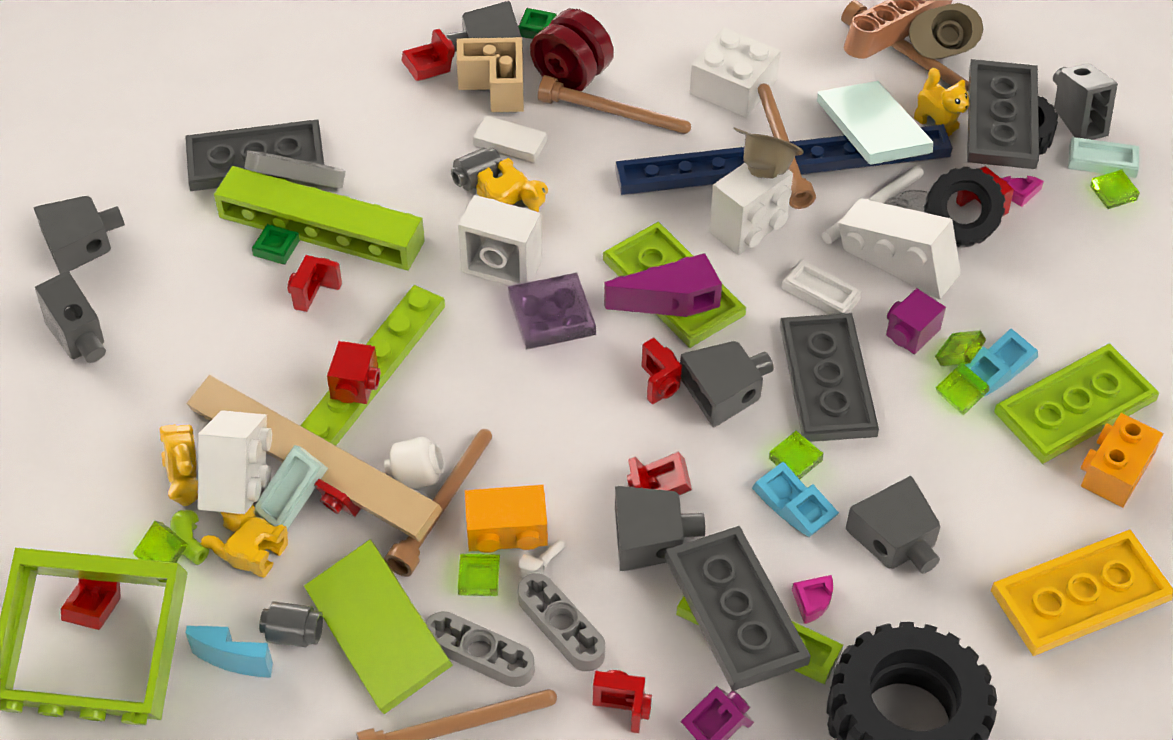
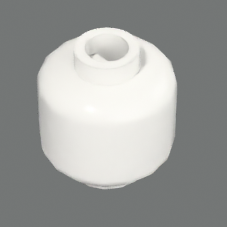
[384,437,444,490]

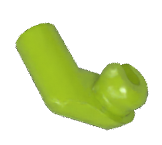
[170,510,209,565]

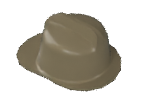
[909,3,984,59]
[733,127,804,179]

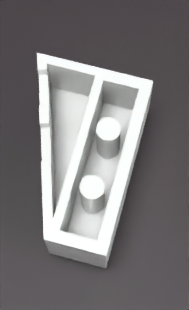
[838,198,961,300]

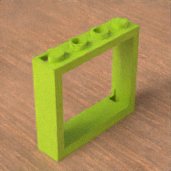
[0,547,188,726]

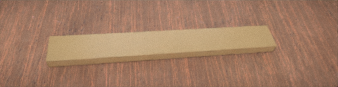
[186,375,442,542]

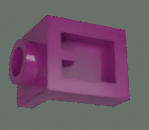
[680,686,754,740]

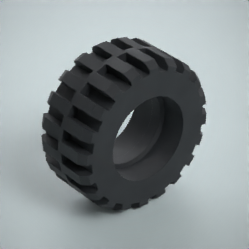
[826,622,997,740]

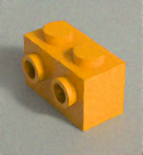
[1080,413,1164,508]
[465,484,548,553]

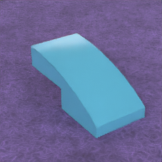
[957,328,1039,397]
[752,462,839,537]
[185,626,273,678]

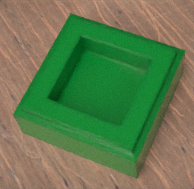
[518,8,557,39]
[252,224,300,265]

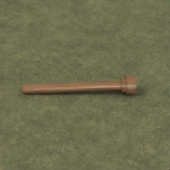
[841,0,969,91]
[538,75,691,134]
[758,83,816,209]
[384,429,492,577]
[356,689,557,740]

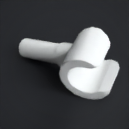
[518,540,565,578]

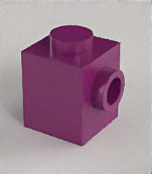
[886,288,946,355]

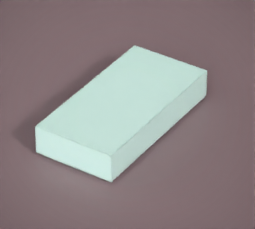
[1068,137,1139,178]
[254,445,328,530]

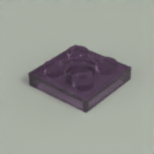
[508,272,596,350]

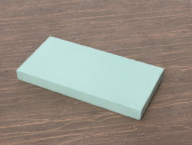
[817,81,933,165]

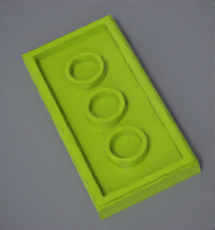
[603,221,746,348]
[994,343,1160,464]
[304,539,453,714]

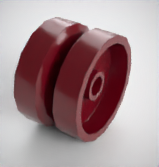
[530,8,614,91]

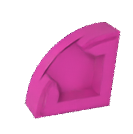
[1001,175,1044,207]
[792,575,833,624]

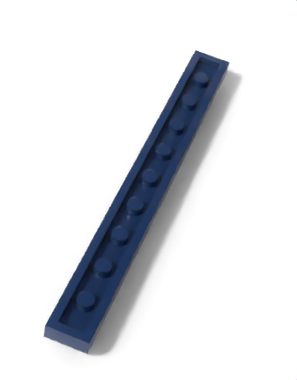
[615,124,953,195]

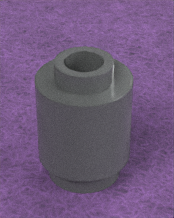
[451,148,502,191]
[259,601,323,647]

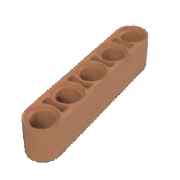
[843,0,953,59]

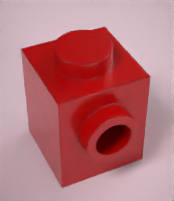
[327,341,381,404]

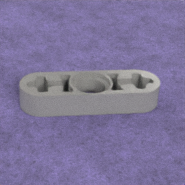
[244,151,346,188]
[518,573,605,671]
[426,611,535,687]

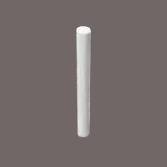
[821,165,924,244]

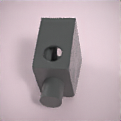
[446,1,523,52]
[1053,64,1118,140]
[33,196,125,274]
[35,270,106,363]
[680,341,774,427]
[845,475,941,574]
[615,486,705,571]

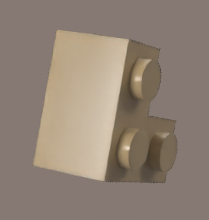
[457,37,524,112]

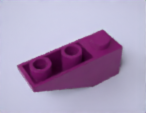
[604,253,722,317]

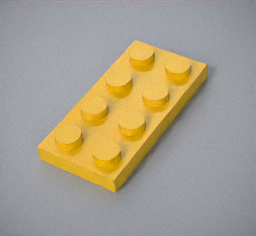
[991,529,1173,656]

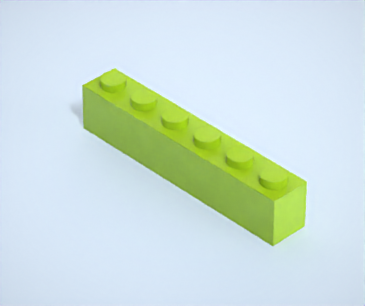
[214,166,425,271]

